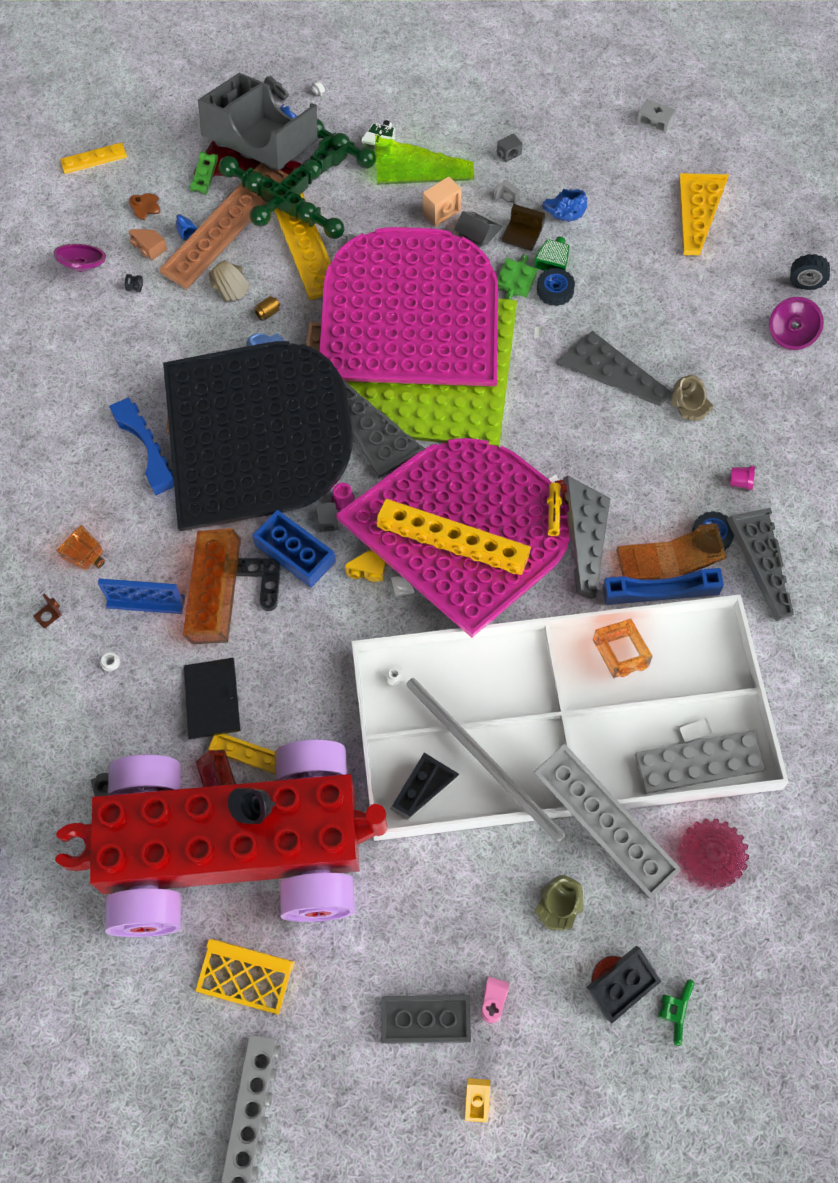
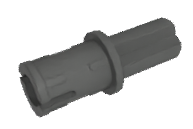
[264,76,289,100]

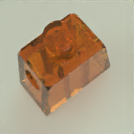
[56,525,105,570]

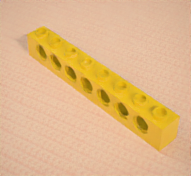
[377,499,531,575]

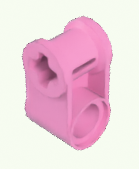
[481,977,510,1023]

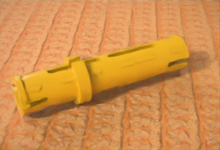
[547,483,562,536]

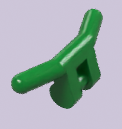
[657,979,695,1046]

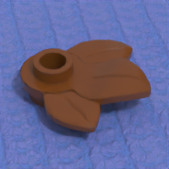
[129,193,160,220]

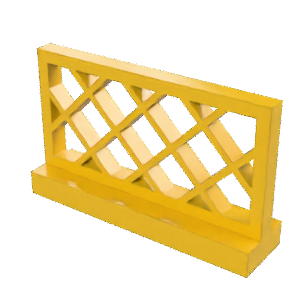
[195,939,295,1015]

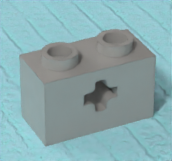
[637,99,676,134]

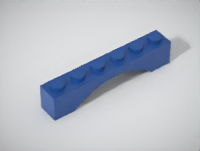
[109,397,174,496]
[602,568,724,605]

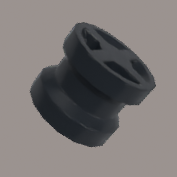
[125,274,143,292]

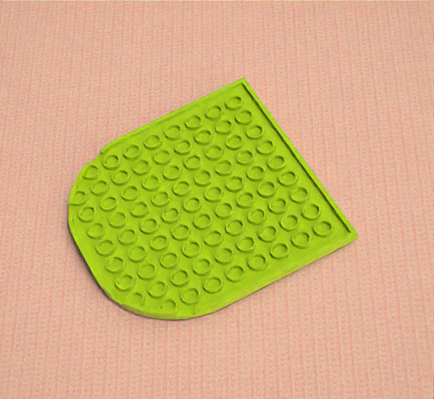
[345,298,517,447]

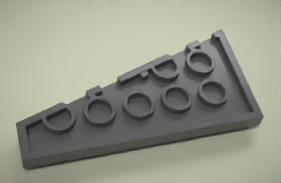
[343,380,426,478]

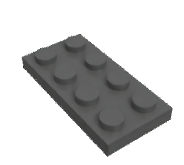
[381,995,471,1044]

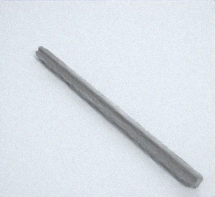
[406,678,565,843]

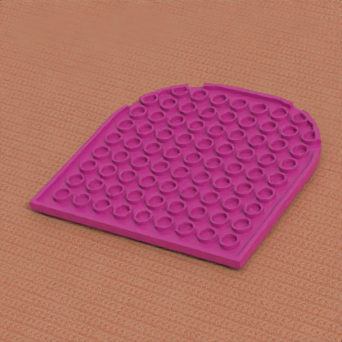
[320,227,498,386]
[336,438,570,638]

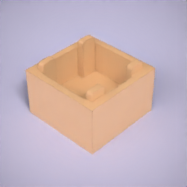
[423,177,461,227]

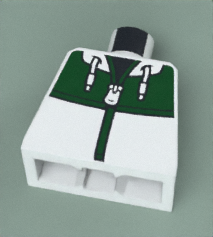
[362,120,395,157]

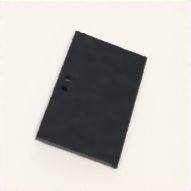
[184,658,241,740]

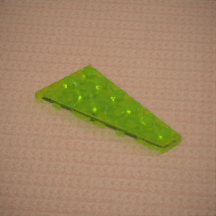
[375,134,474,185]

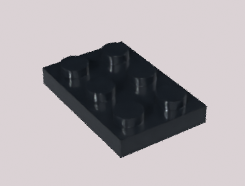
[586,946,661,1024]

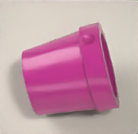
[730,465,755,491]
[331,482,355,511]

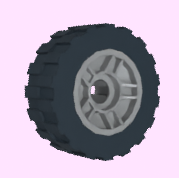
[790,254,830,290]

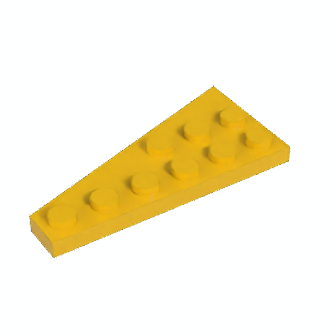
[679,173,729,256]

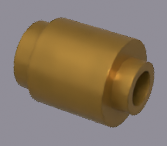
[254,296,280,320]

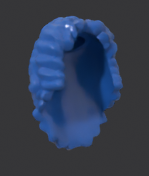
[542,189,588,222]

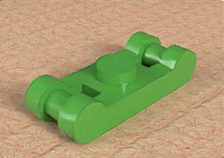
[190,151,218,195]

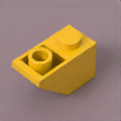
[345,550,387,582]

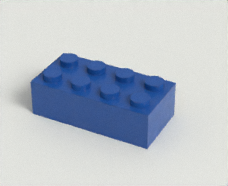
[252,510,336,588]

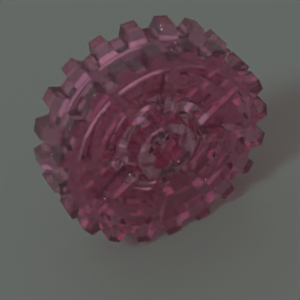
[676,818,749,890]

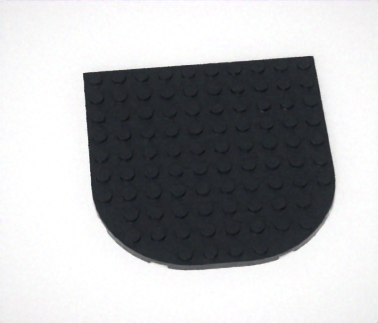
[163,341,353,531]

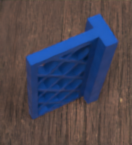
[98,578,185,614]

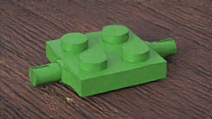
[497,254,538,300]

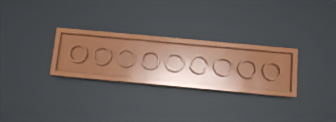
[159,162,288,290]

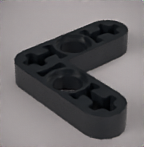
[225,558,281,611]

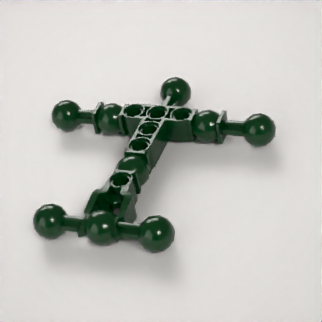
[218,119,376,239]

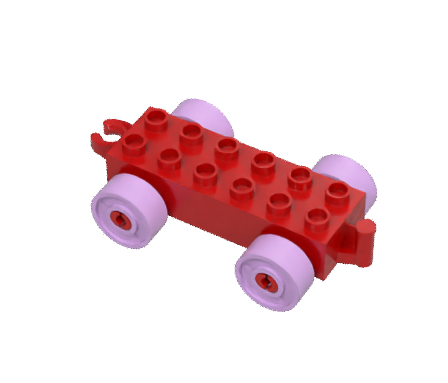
[55,740,388,937]

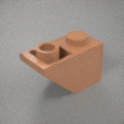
[128,229,168,260]

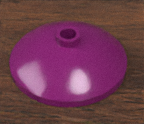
[54,244,106,272]
[769,297,824,350]

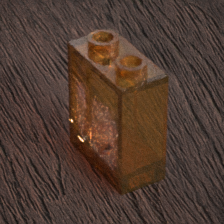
[593,618,653,678]

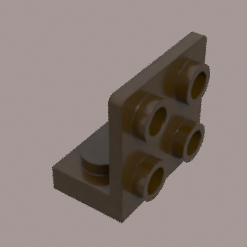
[502,204,545,251]

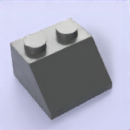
[454,211,502,246]

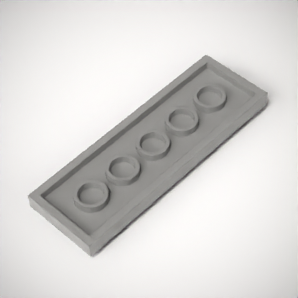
[635,730,766,794]

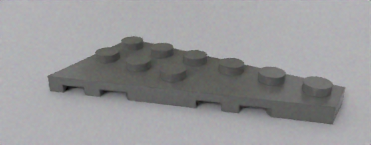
[557,331,672,406]
[563,476,610,599]
[727,508,794,621]

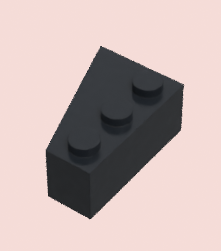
[390,752,460,820]

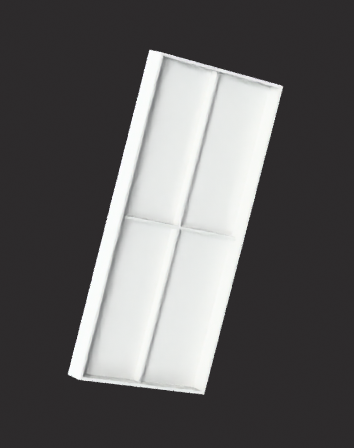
[352,594,789,841]

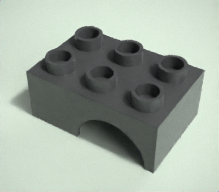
[198,73,317,170]

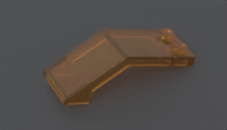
[616,524,727,580]

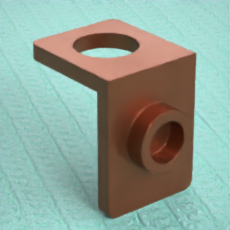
[33,593,62,628]

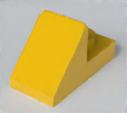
[465,1078,490,1123]

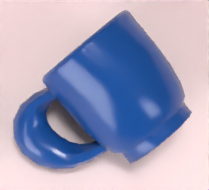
[176,214,197,241]

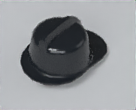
[228,788,276,824]

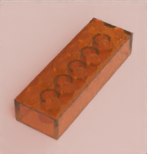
[183,528,241,644]

